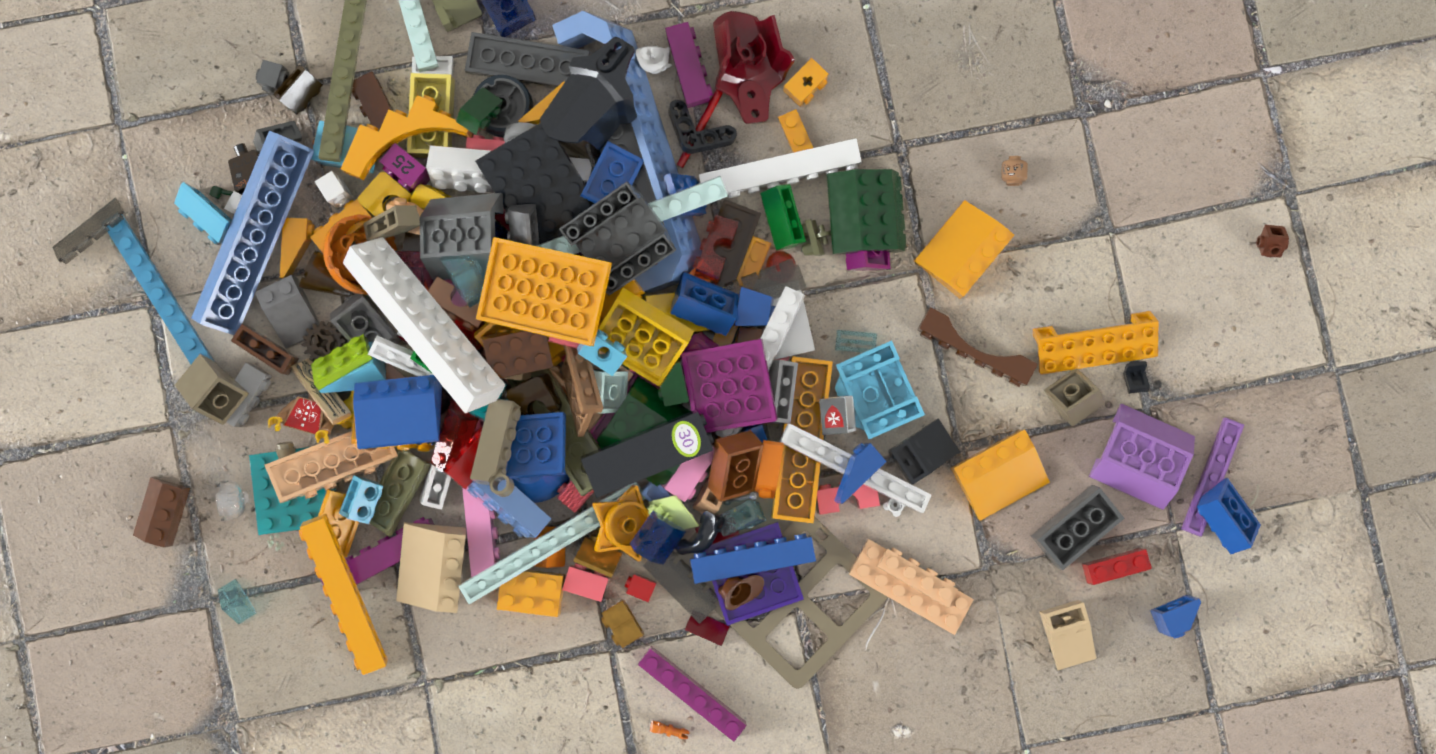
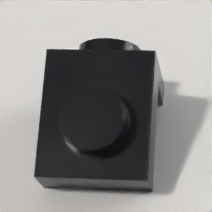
[1123,360,1150,394]

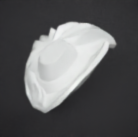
[635,46,672,74]

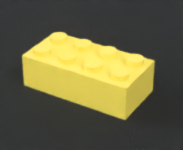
[407,73,455,158]

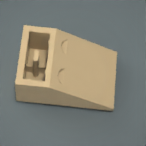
[1039,600,1096,670]

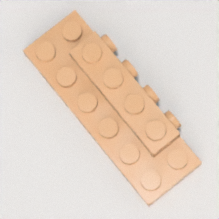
[265,431,398,504]
[848,539,974,635]

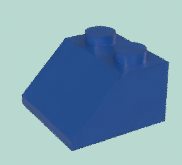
[1150,595,1201,639]

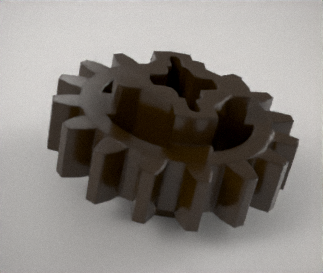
[301,321,347,361]

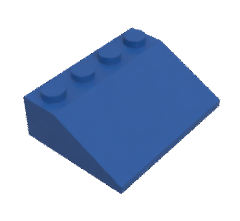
[353,375,442,449]

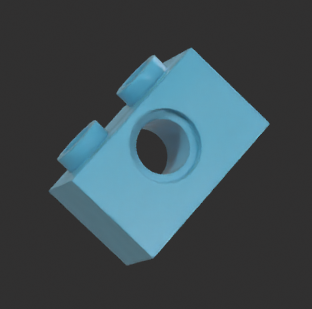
[577,329,627,376]

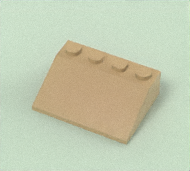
[396,522,466,613]

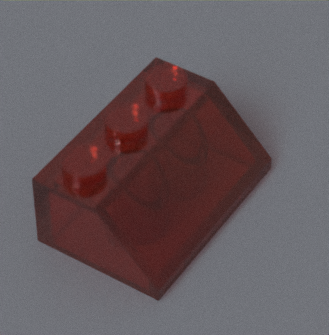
[430,398,479,473]

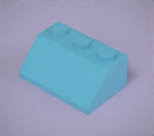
[174,182,232,245]

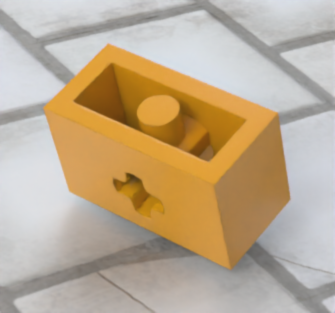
[783,58,829,107]

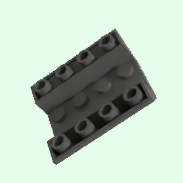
[559,182,676,296]
[420,193,503,280]

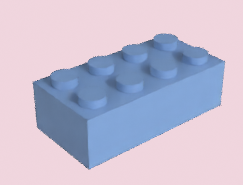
[467,480,552,538]

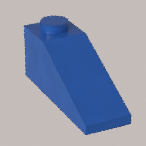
[834,443,887,504]

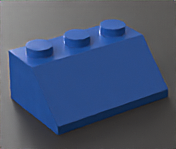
[670,272,739,336]
[1197,478,1261,555]

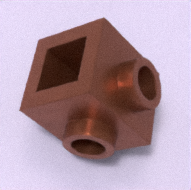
[1256,225,1289,258]

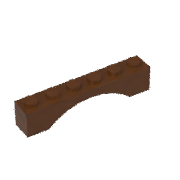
[917,307,1038,387]

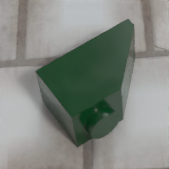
[658,358,689,406]

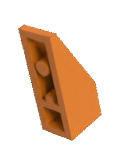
[755,440,784,499]

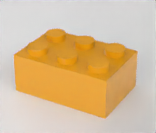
[497,570,565,617]

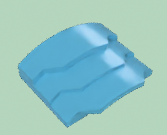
[835,340,925,439]

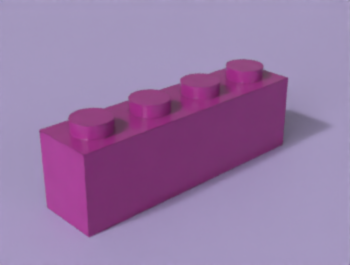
[665,22,713,108]

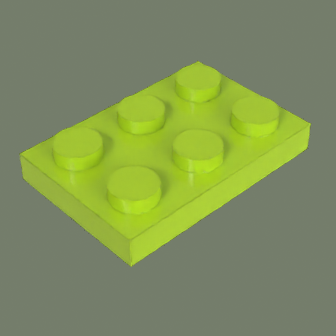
[311,334,372,390]

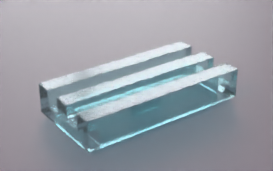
[835,330,877,353]

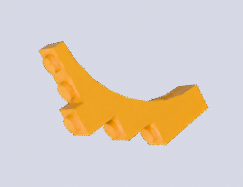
[341,95,472,181]

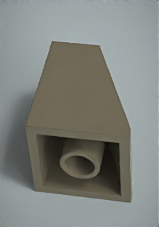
[175,354,249,425]

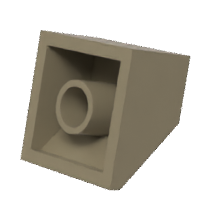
[1044,368,1105,427]

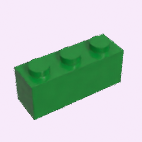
[760,184,806,251]

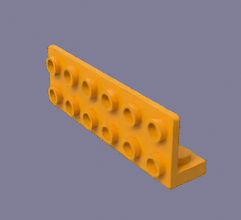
[1033,311,1159,374]

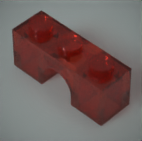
[693,215,739,283]

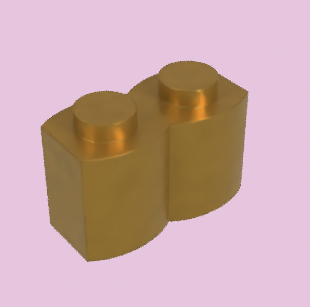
[601,599,644,648]

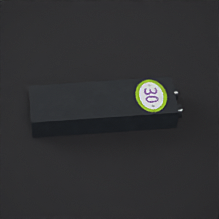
[581,410,715,498]

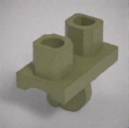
[802,219,831,256]

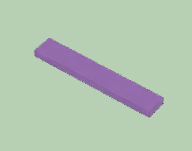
[1181,417,1244,537]

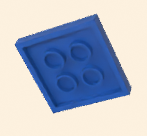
[506,412,566,479]

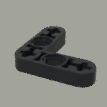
[668,100,737,154]

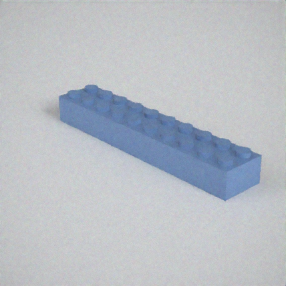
[191,131,314,335]

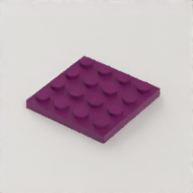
[681,339,778,433]

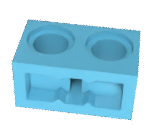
[339,475,383,524]

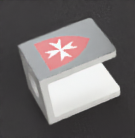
[819,395,856,435]

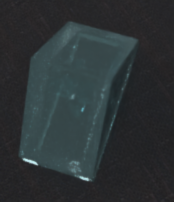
[218,579,257,624]

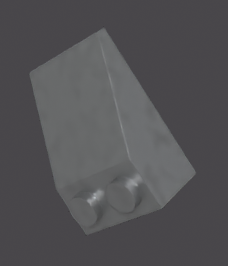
[255,275,320,349]
[330,293,401,344]

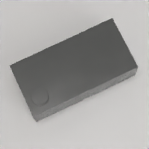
[1031,485,1125,571]

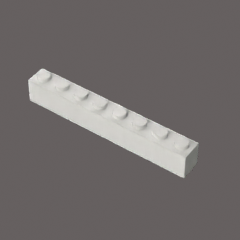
[699,139,862,202]

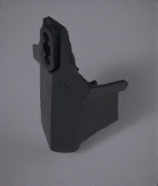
[540,37,637,151]

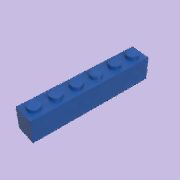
[690,533,816,584]

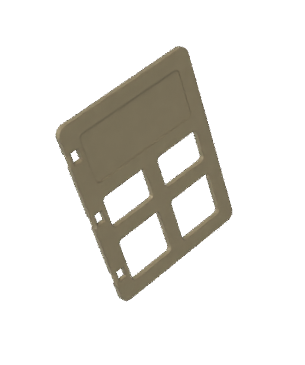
[669,493,888,689]

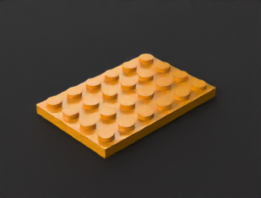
[476,237,612,347]

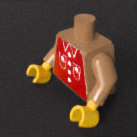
[268,394,334,444]

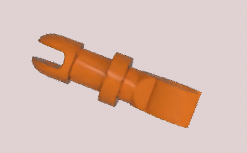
[650,721,690,740]

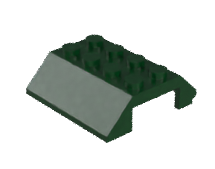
[827,169,907,254]
[596,376,691,487]

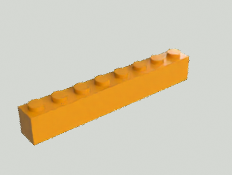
[299,514,388,675]

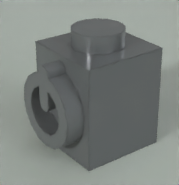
[256,60,289,93]

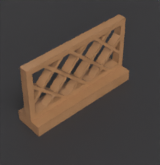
[561,345,603,437]

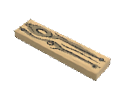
[291,358,351,425]

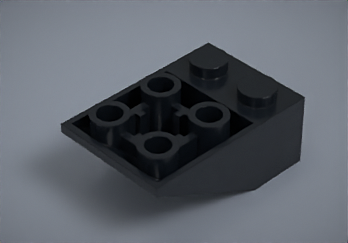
[888,418,960,485]

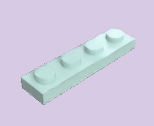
[399,0,439,72]

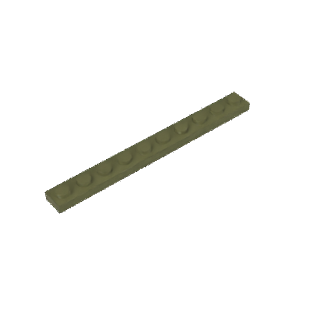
[319,0,367,162]

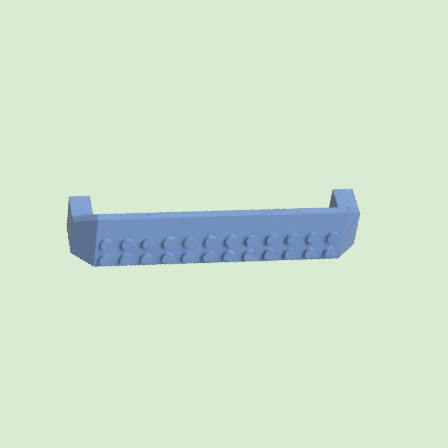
[552,11,704,293]

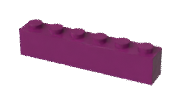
[320,517,435,585]
[638,646,747,742]

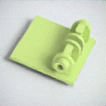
[647,495,699,539]

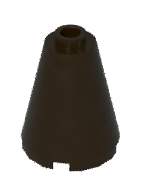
[299,250,355,298]

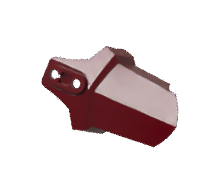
[713,11,795,124]

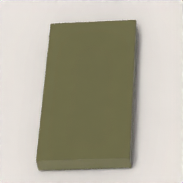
[369,450,431,536]

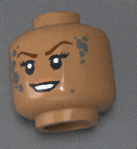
[1001,156,1028,186]

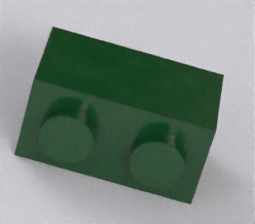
[456,87,503,135]

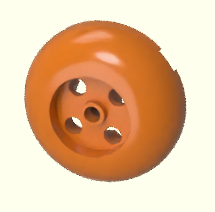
[323,214,401,295]

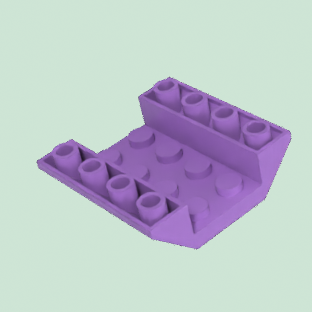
[1089,404,1195,510]

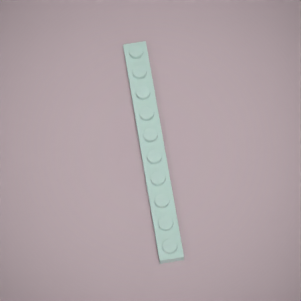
[538,176,728,254]
[458,482,646,604]

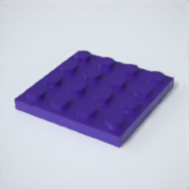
[703,522,804,626]

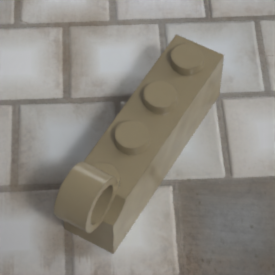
[470,399,521,497]

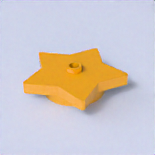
[592,485,659,562]

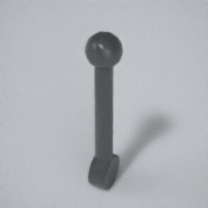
[723,491,759,505]

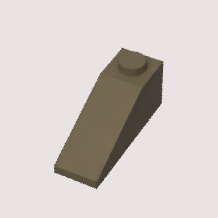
[363,205,420,241]

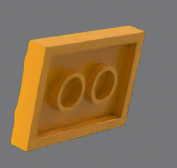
[318,489,361,557]

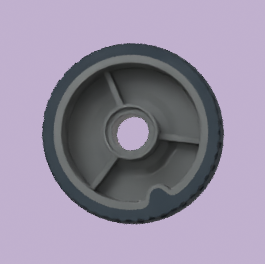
[473,75,533,138]

